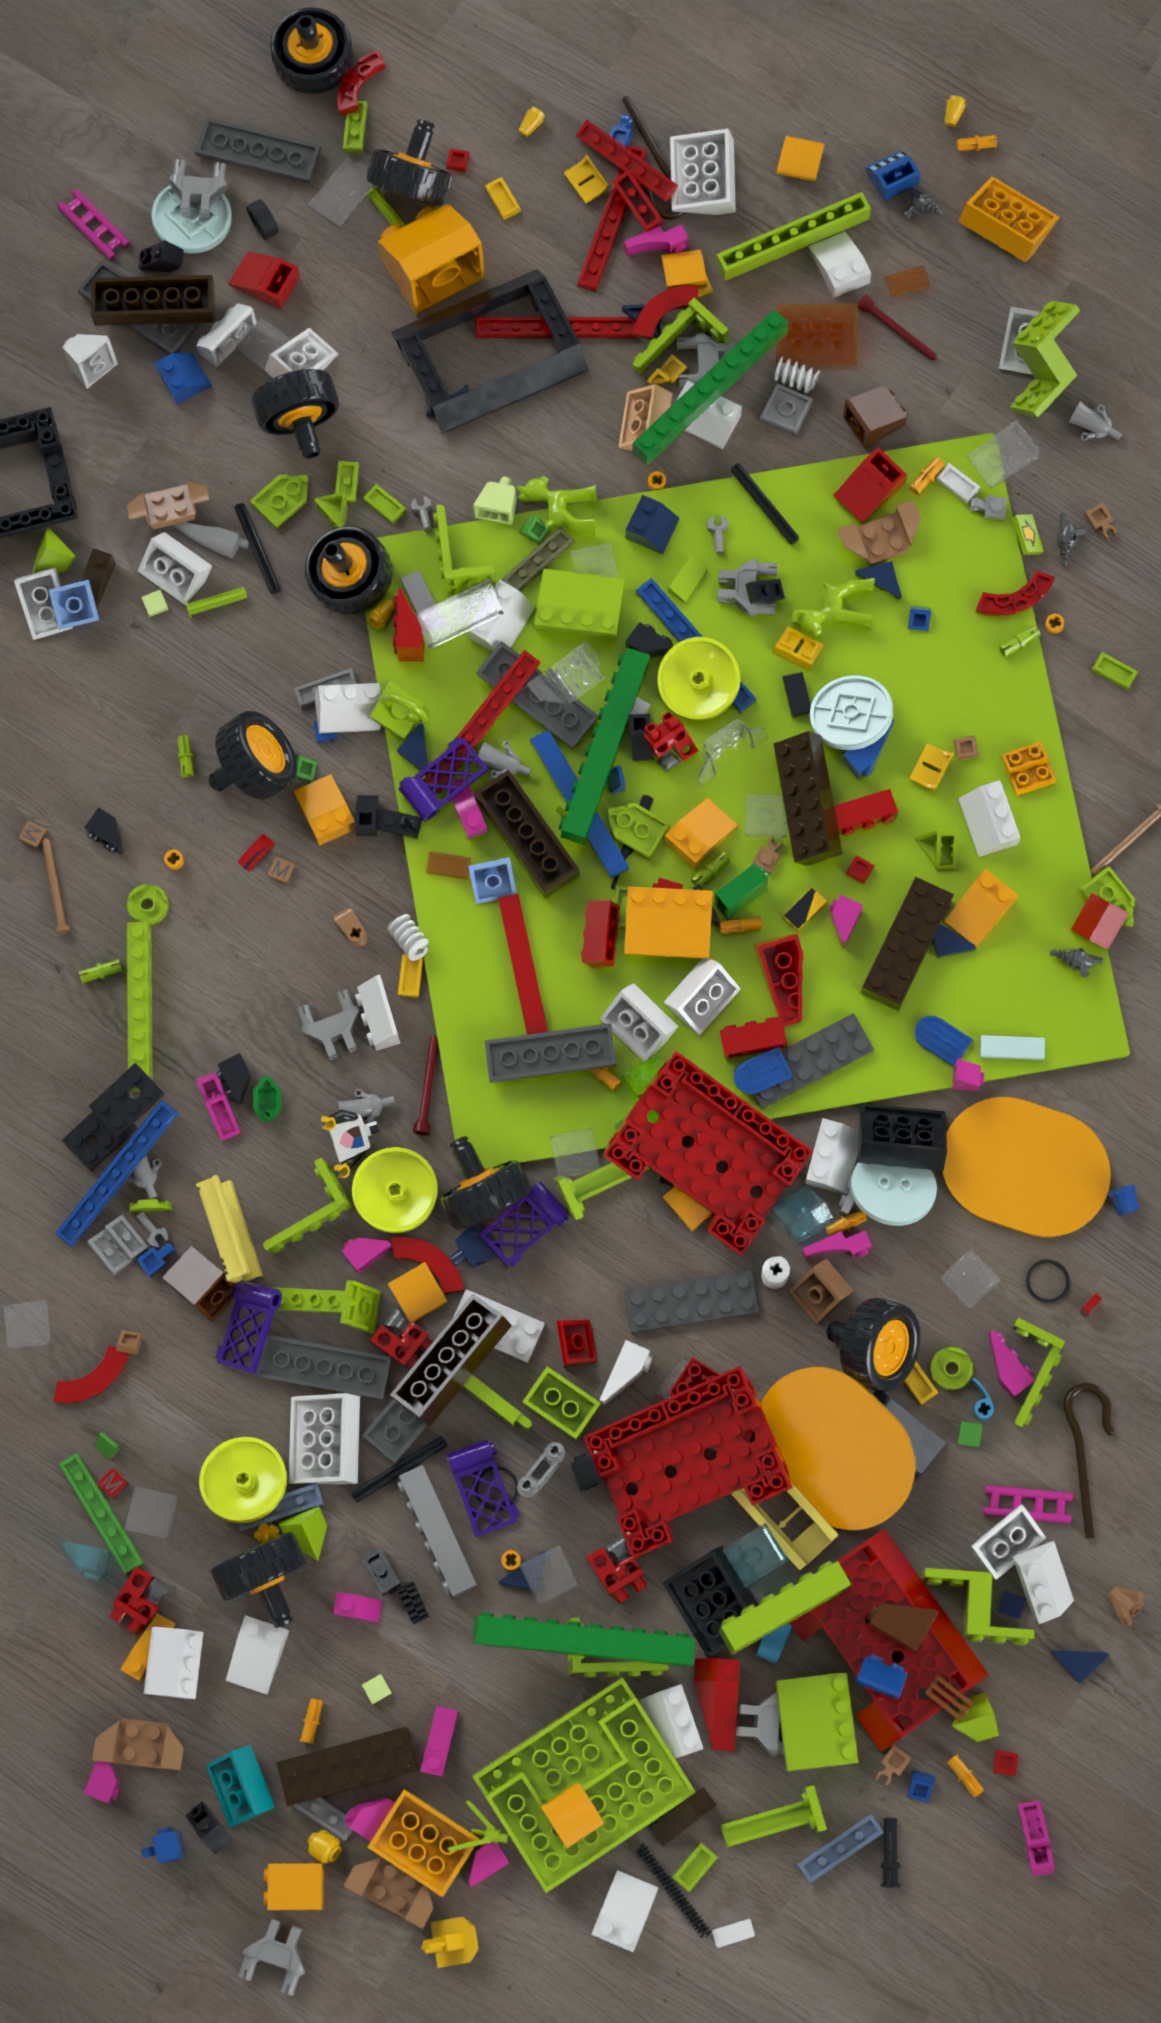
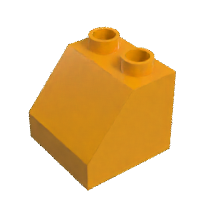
[378,203,485,316]

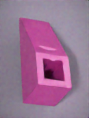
[988,1330,1035,1399]

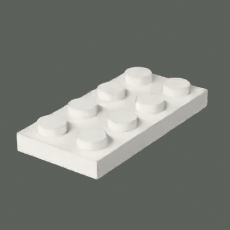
[454,1289,545,1364]

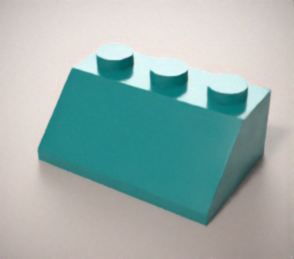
[206,1745,275,1828]

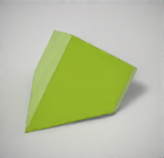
[314,492,348,528]
[32,528,76,574]
[914,830,958,869]
[279,1506,327,1561]
[952,1692,999,1742]

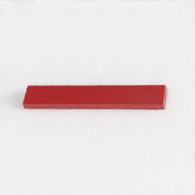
[575,119,679,202]

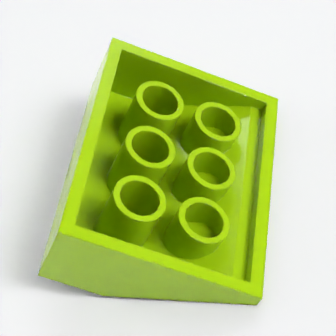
[534,569,625,640]
[775,1673,858,1771]

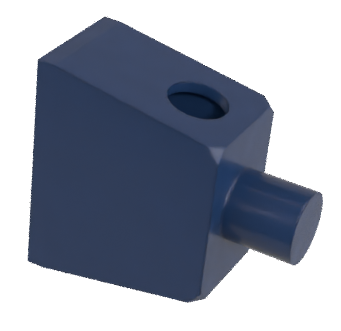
[449,1221,504,1268]

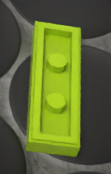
[343,101,368,154]

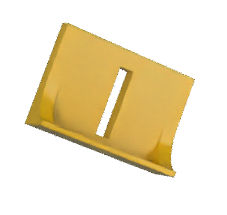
[564,155,609,204]
[773,626,824,671]
[909,743,954,792]

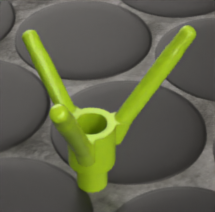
[447,1800,509,1852]

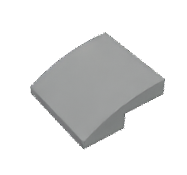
[87,1215,148,1276]

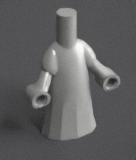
[1068,401,1122,441]
[476,741,532,779]
[338,1089,395,1124]
[126,1155,162,1199]

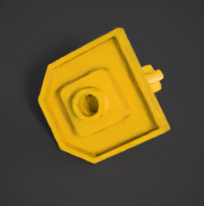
[421,1917,479,1968]

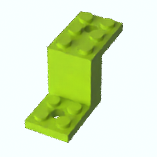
[1010,301,1080,418]
[922,1568,1035,1645]

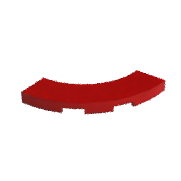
[337,50,386,116]
[632,286,699,339]
[975,570,1055,616]
[391,1237,464,1294]
[53,1345,130,1404]

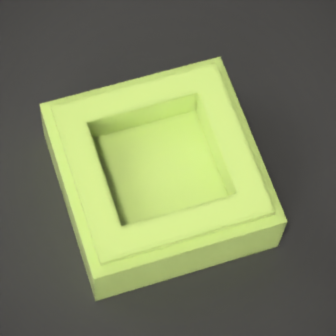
[141,590,169,617]
[362,1674,392,1704]

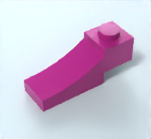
[624,225,689,257]
[446,777,488,840]
[196,1071,241,1141]
[802,1230,872,1260]
[420,1706,458,1777]
[1018,1800,1055,1877]

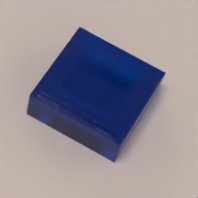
[998,1591,1026,1620]

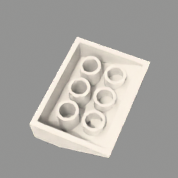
[670,129,736,215]
[288,1393,360,1484]

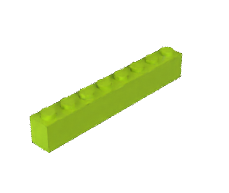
[716,192,871,281]
[127,922,153,1092]

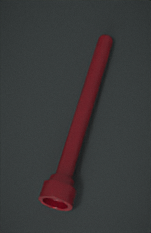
[856,294,938,361]
[413,1035,438,1135]

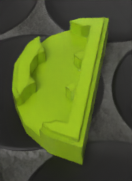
[129,1199,172,1213]

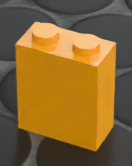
[263,1863,324,1910]

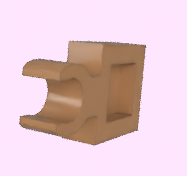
[1084,502,1117,541]
[752,835,782,875]
[876,1745,912,1786]

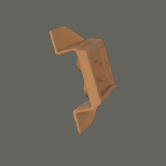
[127,482,210,529]
[837,500,921,566]
[92,1719,184,1770]
[344,1857,433,1929]

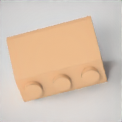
[618,384,673,451]

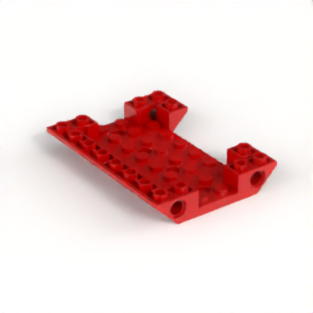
[602,1051,813,1256]
[583,1366,792,1559]
[790,1529,989,1752]

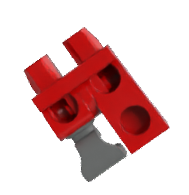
[643,711,699,773]
[370,1308,433,1369]
[586,1536,647,1604]
[110,1566,173,1635]

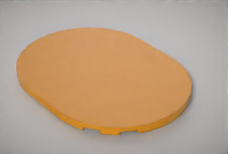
[942,1097,1111,1238]
[755,1366,916,1530]

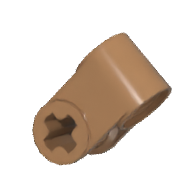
[332,906,368,948]

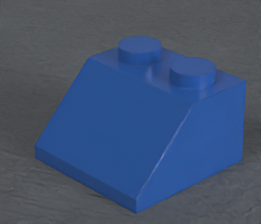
[154,352,212,405]
[855,1654,908,1700]

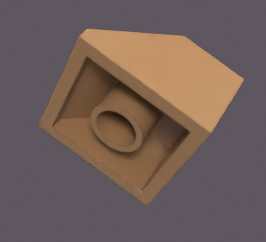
[789,1259,854,1324]

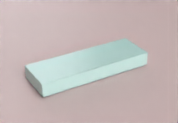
[980,1035,1045,1060]

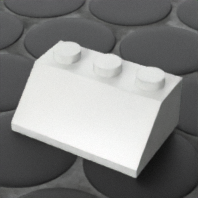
[197,303,257,368]
[62,334,118,388]
[677,380,742,450]
[138,532,212,605]
[468,580,536,652]
[314,683,381,733]
[958,780,1021,857]
[663,958,741,1036]
[355,975,400,1051]
[600,983,678,1062]
[805,1118,859,1195]
[971,1504,1046,1580]
[1013,1541,1074,1624]
[144,1627,203,1699]
[640,1684,704,1759]

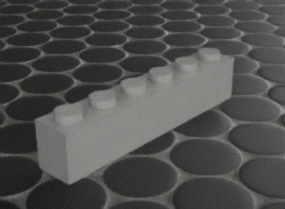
[398,1465,478,1598]

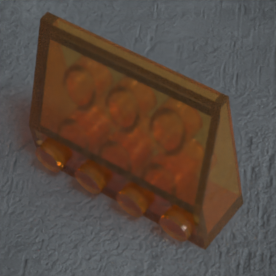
[776,303,858,366]

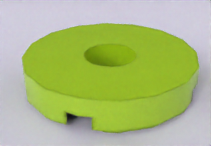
[127,884,169,925]
[930,1347,973,1391]

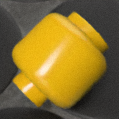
[307,1830,342,1864]

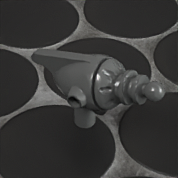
[903,188,943,219]
[1057,513,1086,566]
[1050,948,1103,977]

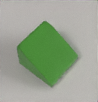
[519,515,551,544]
[295,755,317,782]
[957,1421,983,1447]
[95,1432,121,1460]

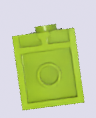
[632,298,731,374]
[433,504,496,598]
[263,1158,353,1253]
[553,1163,650,1220]
[273,1280,381,1334]
[1012,1317,1065,1428]
[566,1617,668,1678]
[721,1785,827,1847]

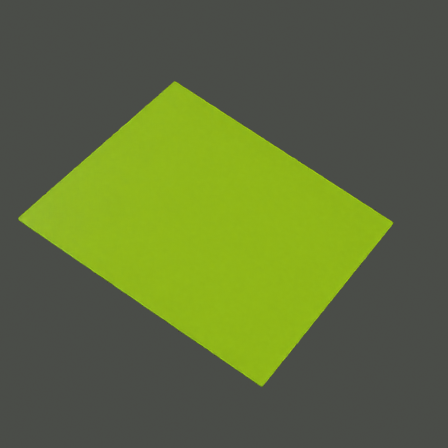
[365,433,1130,1172]

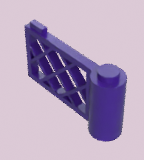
[399,737,489,822]
[478,1182,570,1267]
[215,1280,282,1374]
[446,1440,519,1537]

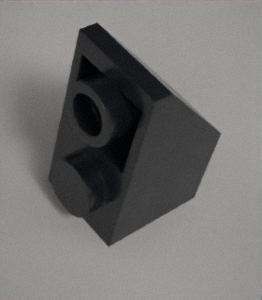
[138,241,184,273]
[625,622,674,658]
[629,713,654,761]
[355,795,379,836]
[84,807,124,855]
[216,1053,251,1105]
[570,1453,601,1492]
[185,1801,232,1855]

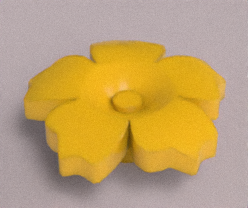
[254,1523,280,1544]

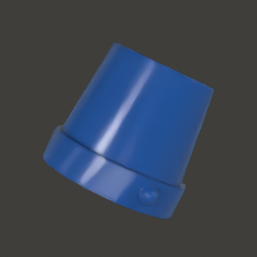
[1108,1184,1139,1216]

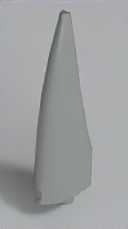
[172,522,249,559]

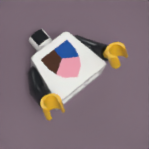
[321,1109,379,1178]

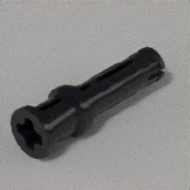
[880,1818,901,1888]

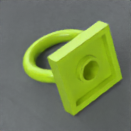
[369,682,427,739]

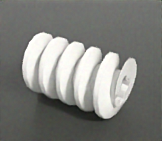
[775,356,820,394]
[387,914,429,961]
[761,1256,790,1289]

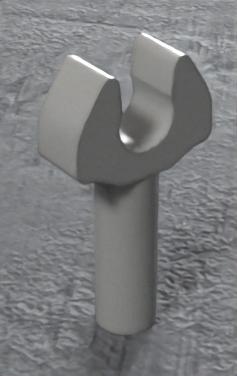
[411,496,432,532]
[708,515,728,554]
[137,1212,169,1249]

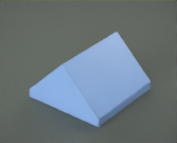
[49,580,99,630]
[468,857,517,904]

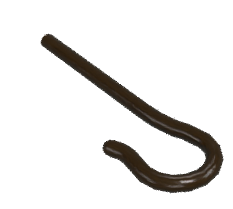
[622,96,686,220]
[1064,1383,1115,1539]

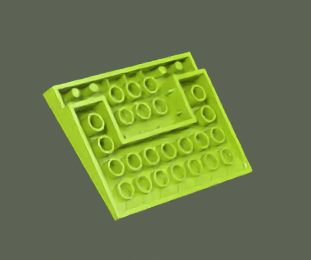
[472,1677,696,1893]

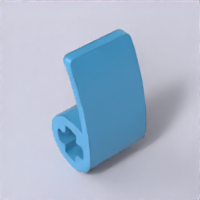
[970,1378,994,1421]
[756,1624,792,1664]

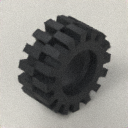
[397,1581,429,1624]

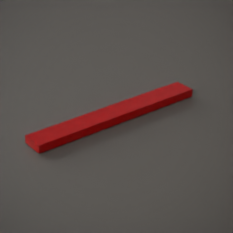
[577,145,647,292]
[476,317,637,339]
[423,650,541,794]
[498,894,548,1035]

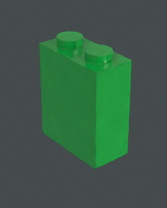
[714,863,769,920]

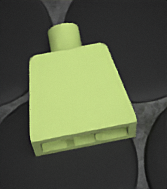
[474,477,517,525]

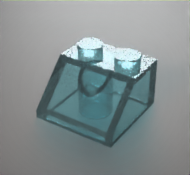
[771,1184,834,1244]
[723,1523,789,1588]
[60,1541,111,1581]

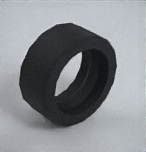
[246,199,279,240]

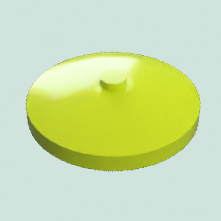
[657,637,741,720]
[352,1147,438,1233]
[199,1437,287,1523]

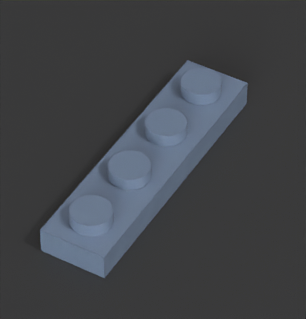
[238,1483,324,1532]
[797,1814,884,1884]

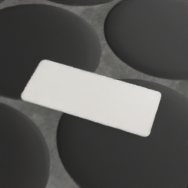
[712,1919,755,1948]

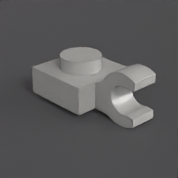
[970,496,1007,520]
[838,1177,855,1216]

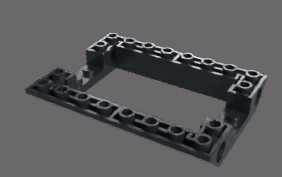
[391,269,589,434]
[0,407,78,538]

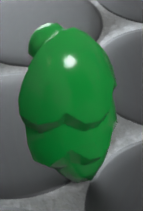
[253,1076,282,1122]

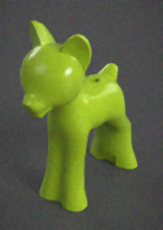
[516,476,597,535]
[790,578,875,636]

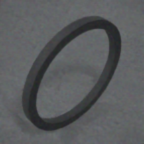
[1026,1259,1070,1303]
[475,1466,518,1511]

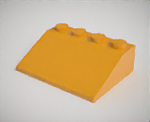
[958,176,1059,262]
[624,886,713,959]
[367,1789,481,1897]

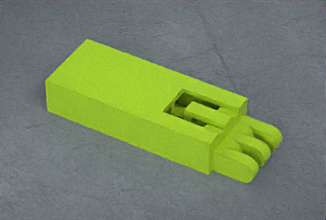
[463,1375,532,1431]

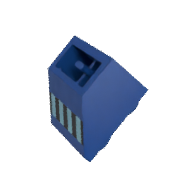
[865,151,921,201]

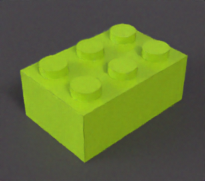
[522,1366,601,1442]

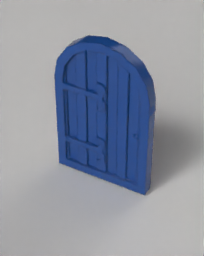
[915,1016,973,1067]
[734,1047,793,1095]

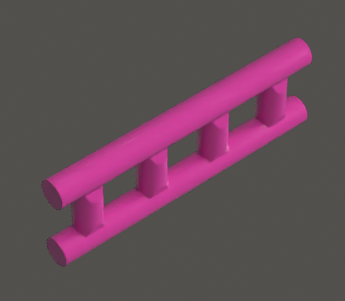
[57,189,131,260]
[983,1485,1073,1524]

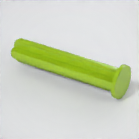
[366,187,406,227]
[185,587,247,618]

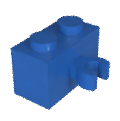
[141,1827,186,1863]

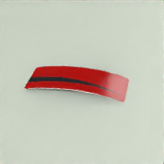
[238,834,275,872]

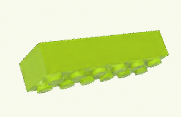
[719,1561,851,1655]

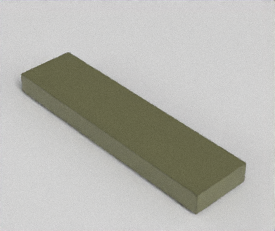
[501,527,575,592]

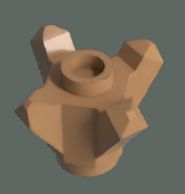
[1107,1586,1143,1627]

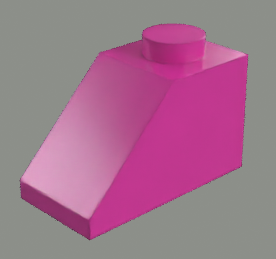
[829,895,864,947]
[952,1059,984,1091]
[341,1237,392,1274]
[333,1592,382,1623]
[83,1761,121,1804]
[344,1797,395,1842]
[469,1842,510,1887]

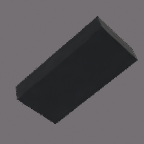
[782,672,811,717]

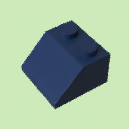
[626,495,680,554]

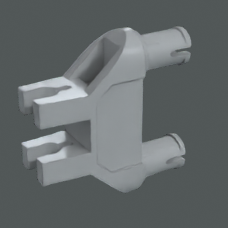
[169,159,227,218]
[676,333,734,388]
[717,559,777,617]
[296,989,360,1060]
[517,1442,565,1498]
[736,1691,784,1757]
[238,1919,305,1996]

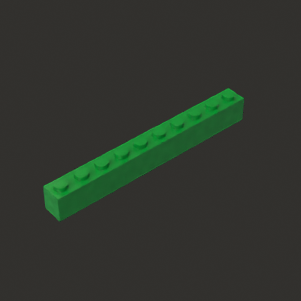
[632,309,789,466]
[558,648,650,845]
[471,1612,695,1667]

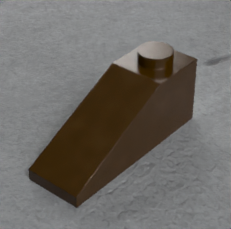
[82,548,116,609]
[650,1787,717,1847]

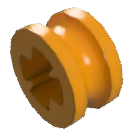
[648,471,666,491]
[1045,614,1064,634]
[164,850,184,870]
[501,1550,521,1571]

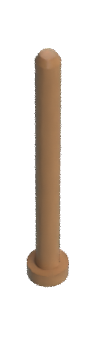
[1090,803,1161,877]
[42,838,70,935]

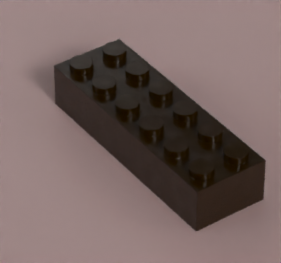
[91,275,215,326]
[773,731,843,866]
[474,770,580,899]
[861,877,954,1011]
[390,1294,512,1427]
[276,1727,418,1807]

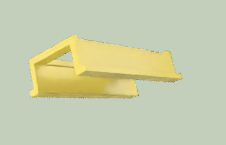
[196,1175,263,1283]
[731,1482,839,1570]

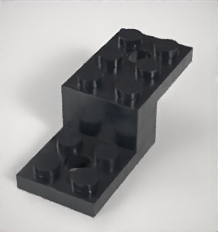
[62,1063,165,1172]

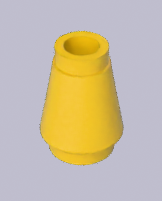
[944,95,966,127]
[518,106,545,138]
[367,598,395,629]

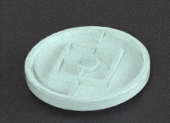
[152,185,232,253]
[810,675,893,750]
[851,1163,937,1226]

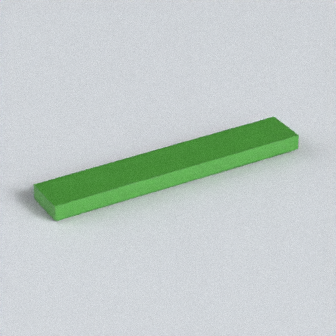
[59,1453,145,1575]

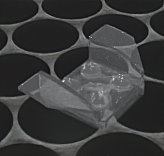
[526,640,604,704]
[698,718,767,786]

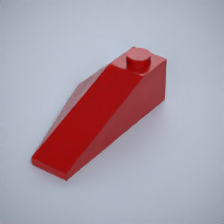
[754,934,804,1026]
[694,1658,740,1751]

